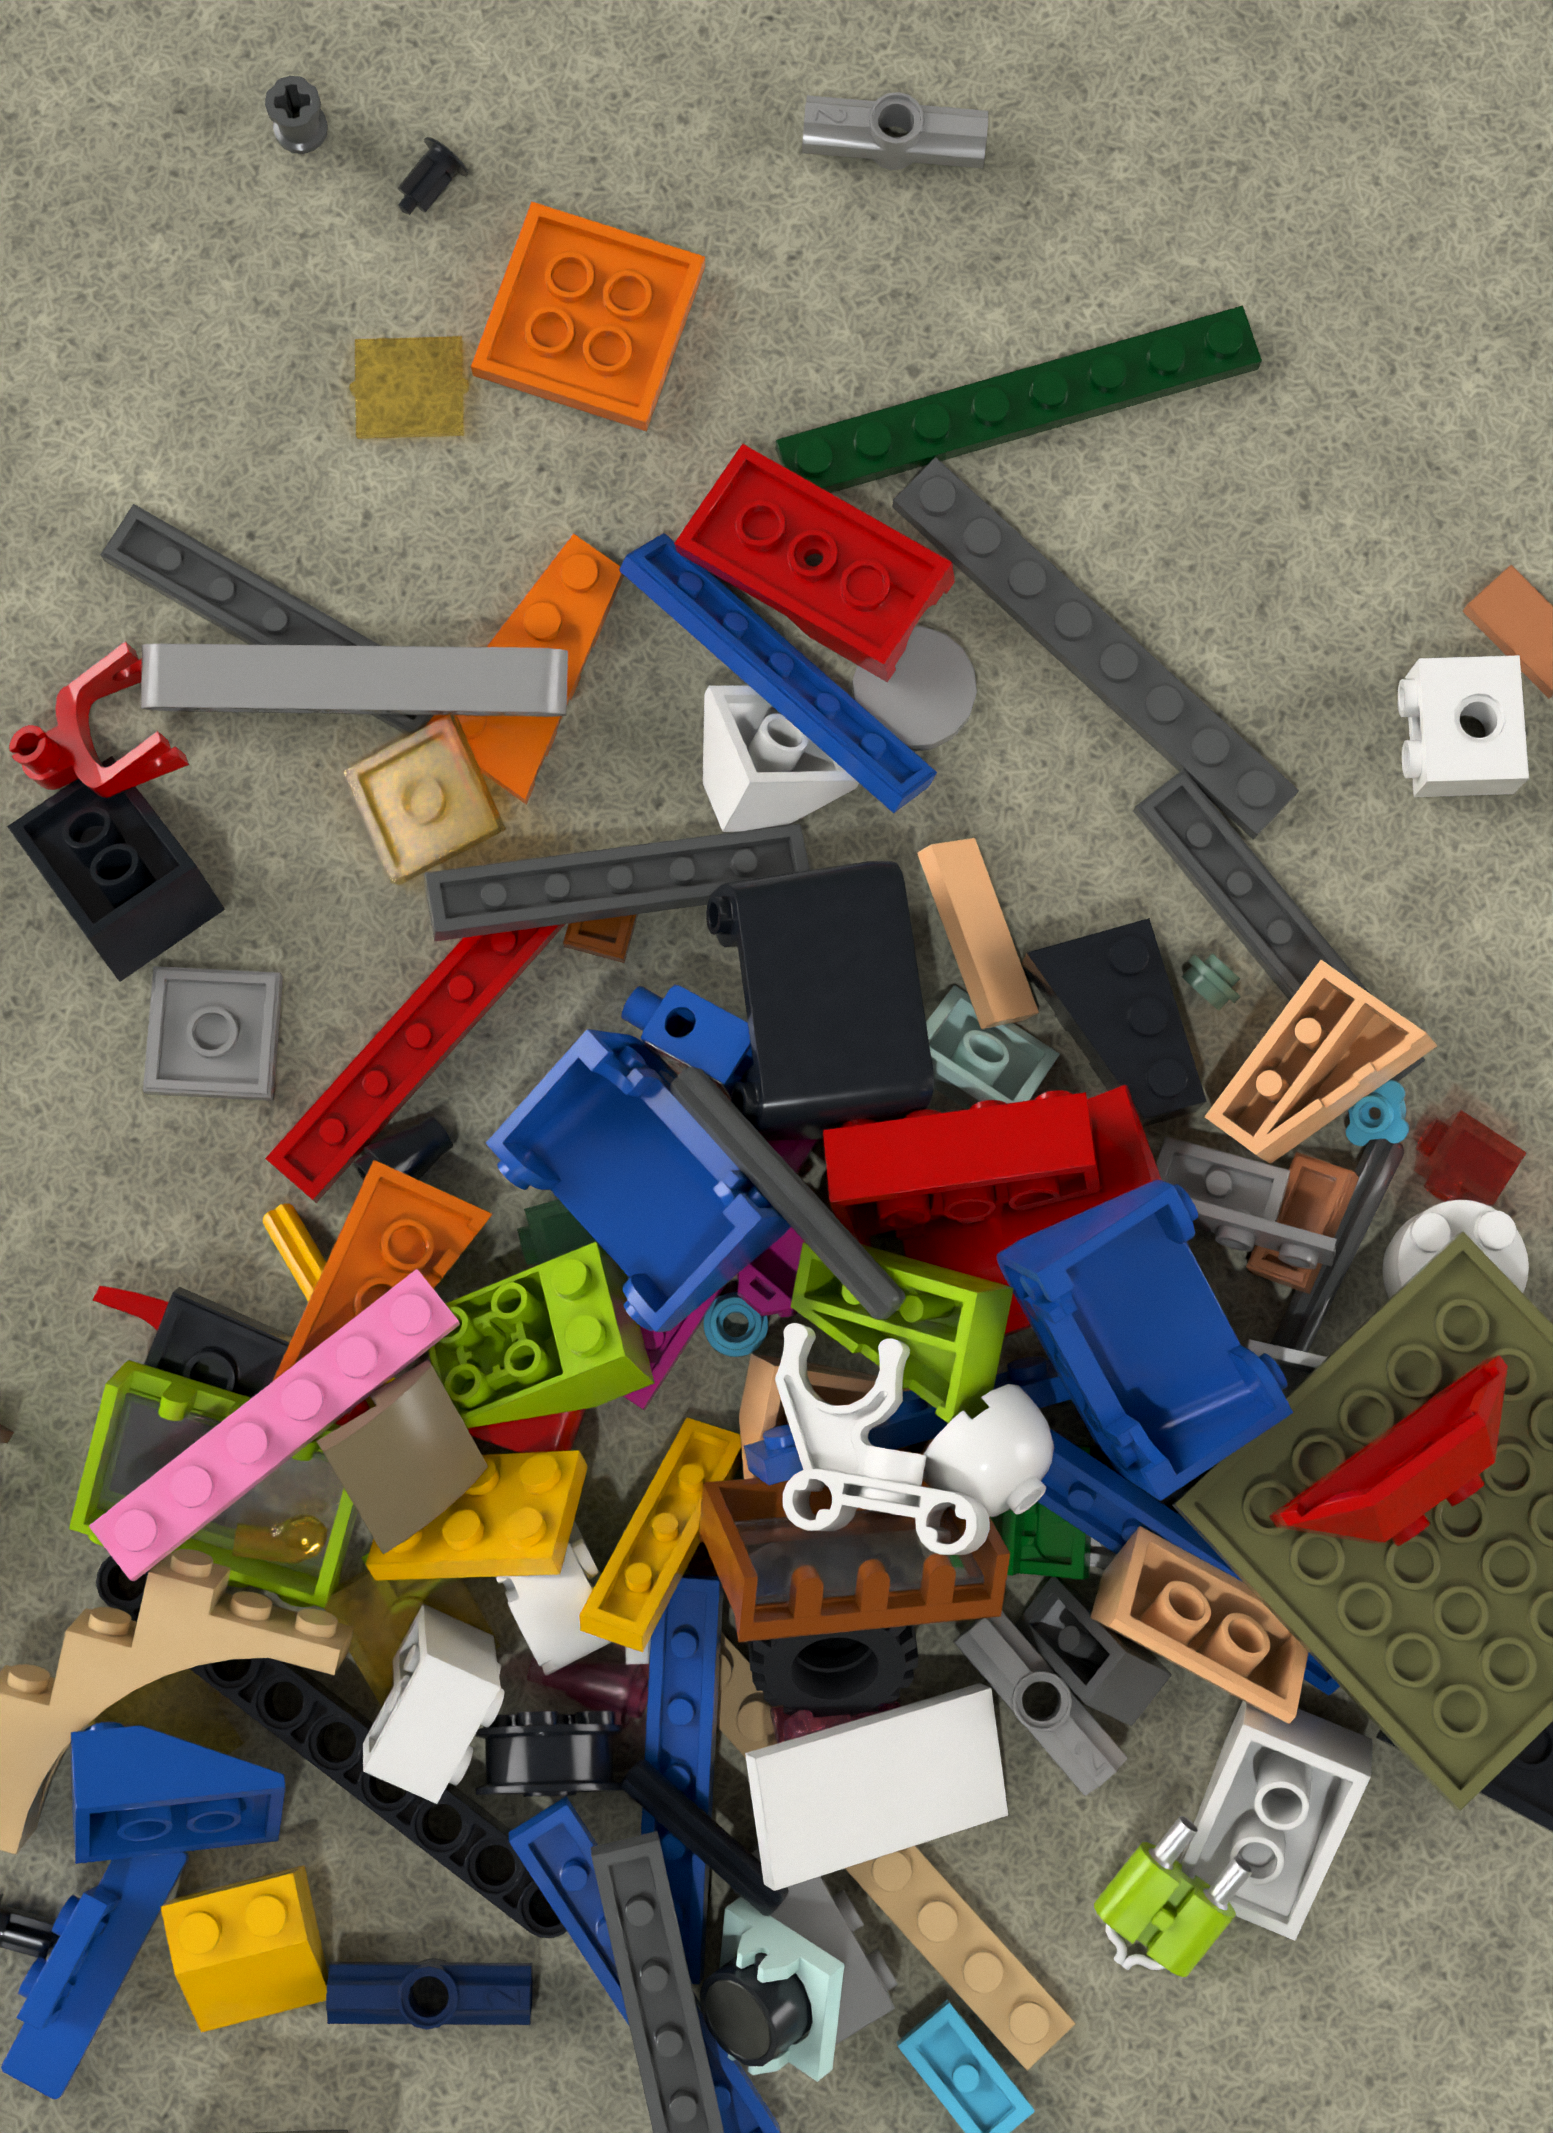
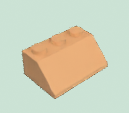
[1090,1526,1308,1724]

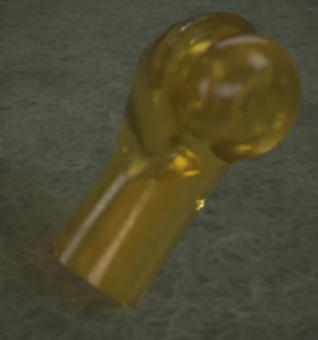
[232,1513,327,1564]

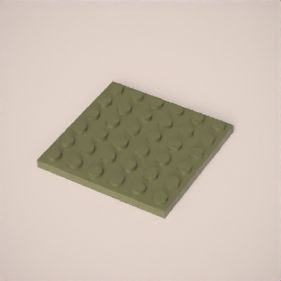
[1172,1232,1553,1811]

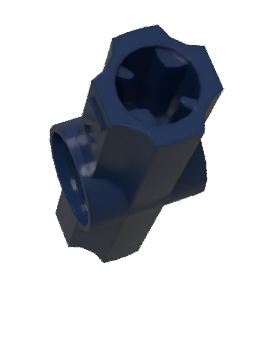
[326,1958,533,2030]

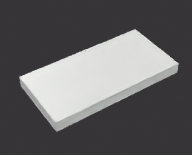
[745,1683,1008,1891]

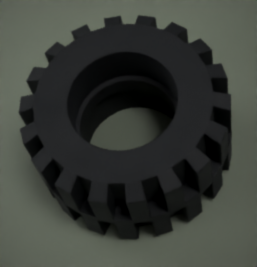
[748,1545,919,1723]

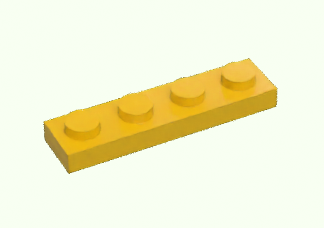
[579,1417,742,1652]

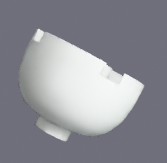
[923,1384,1054,1517]

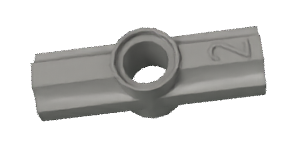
[802,92,988,170]
[953,1611,1128,1796]

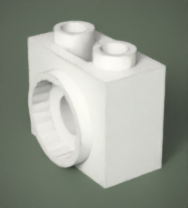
[1398,655,1529,797]

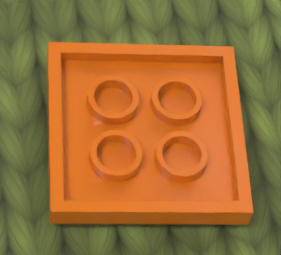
[471,201,706,432]

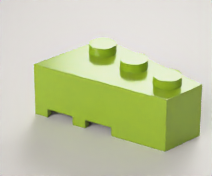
[790,1242,1014,1423]

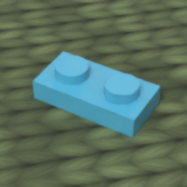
[896,1999,1035,2133]

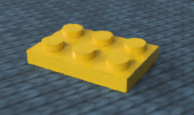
[365,1450,588,1580]

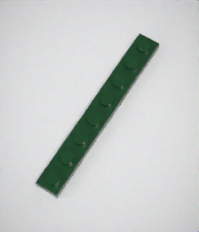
[775,305,1262,493]

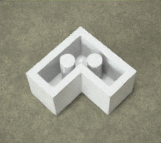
[363,1604,505,1804]

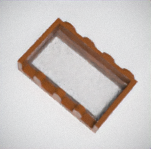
[698,1470,1010,1642]

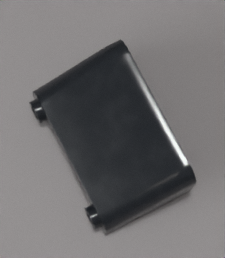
[706,861,934,1141]

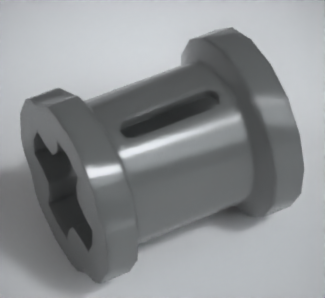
[265,76,328,154]

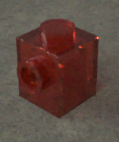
[1414,1110,1526,1207]

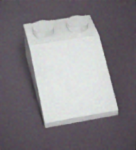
[1179,1701,1373,1941]

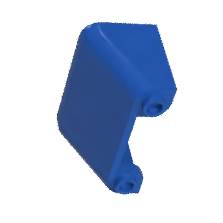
[486,1029,791,1332]
[997,1180,1293,1501]

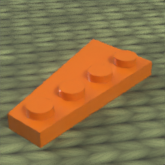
[424,534,624,805]
[271,1160,492,1383]

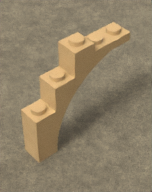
[0,1549,354,1855]

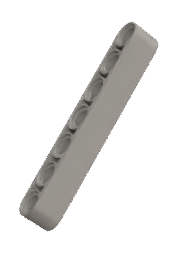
[141,644,568,717]

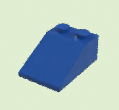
[71,1722,285,1864]

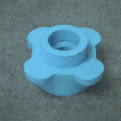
[1346,1080,1409,1146]

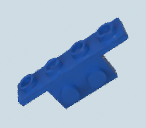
[1,1852,189,2099]

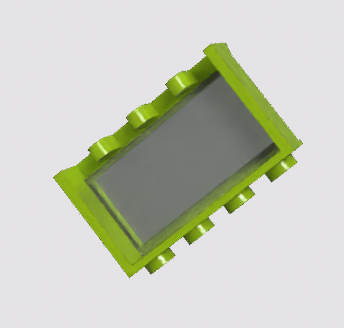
[69,1360,358,1609]

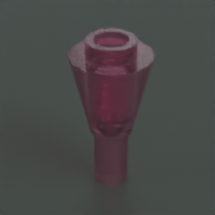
[527,1657,649,1729]

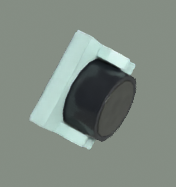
[700,1897,845,2082]

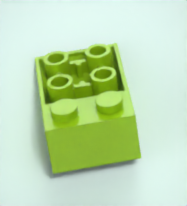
[428,1242,654,1428]

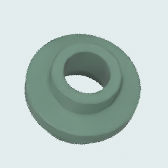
[1182,953,1241,1011]

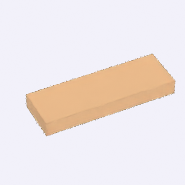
[917,838,1039,1029]

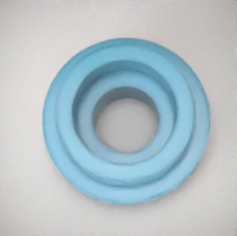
[704,1292,768,1357]

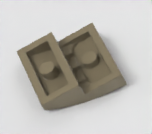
[317,1360,488,1554]

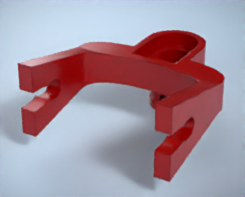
[9,641,189,798]

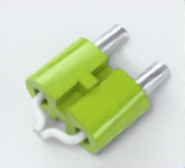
[1094,1816,1253,1977]

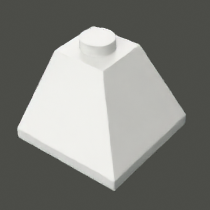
[703,686,859,832]

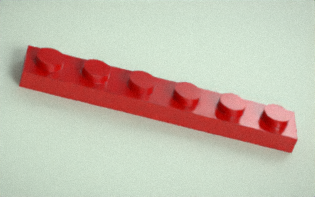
[265,924,565,1203]

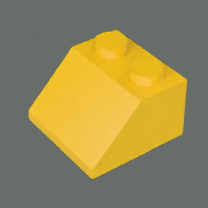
[161,1865,328,2033]

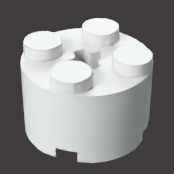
[1383,1200,1529,1299]
[496,1520,611,1676]

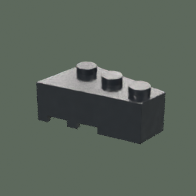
[1021,918,1207,1127]

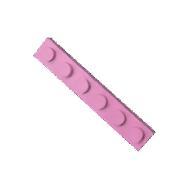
[89,1269,460,1581]

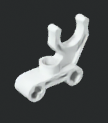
[775,1323,990,1555]

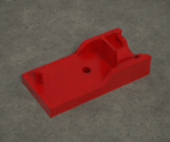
[674,443,955,683]

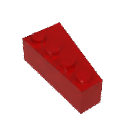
[823,1090,1101,1247]

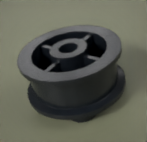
[475,1711,623,1797]

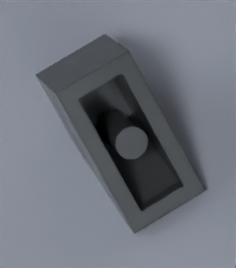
[1015,1577,1172,1726]

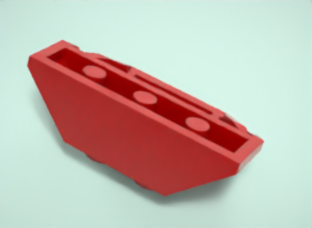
[1269,1355,1508,1547]

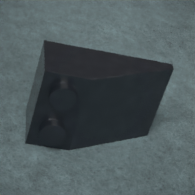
[7,756,225,982]

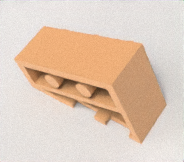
[1205,960,1437,1164]

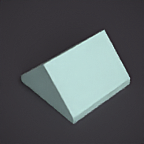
[926,985,1060,1109]

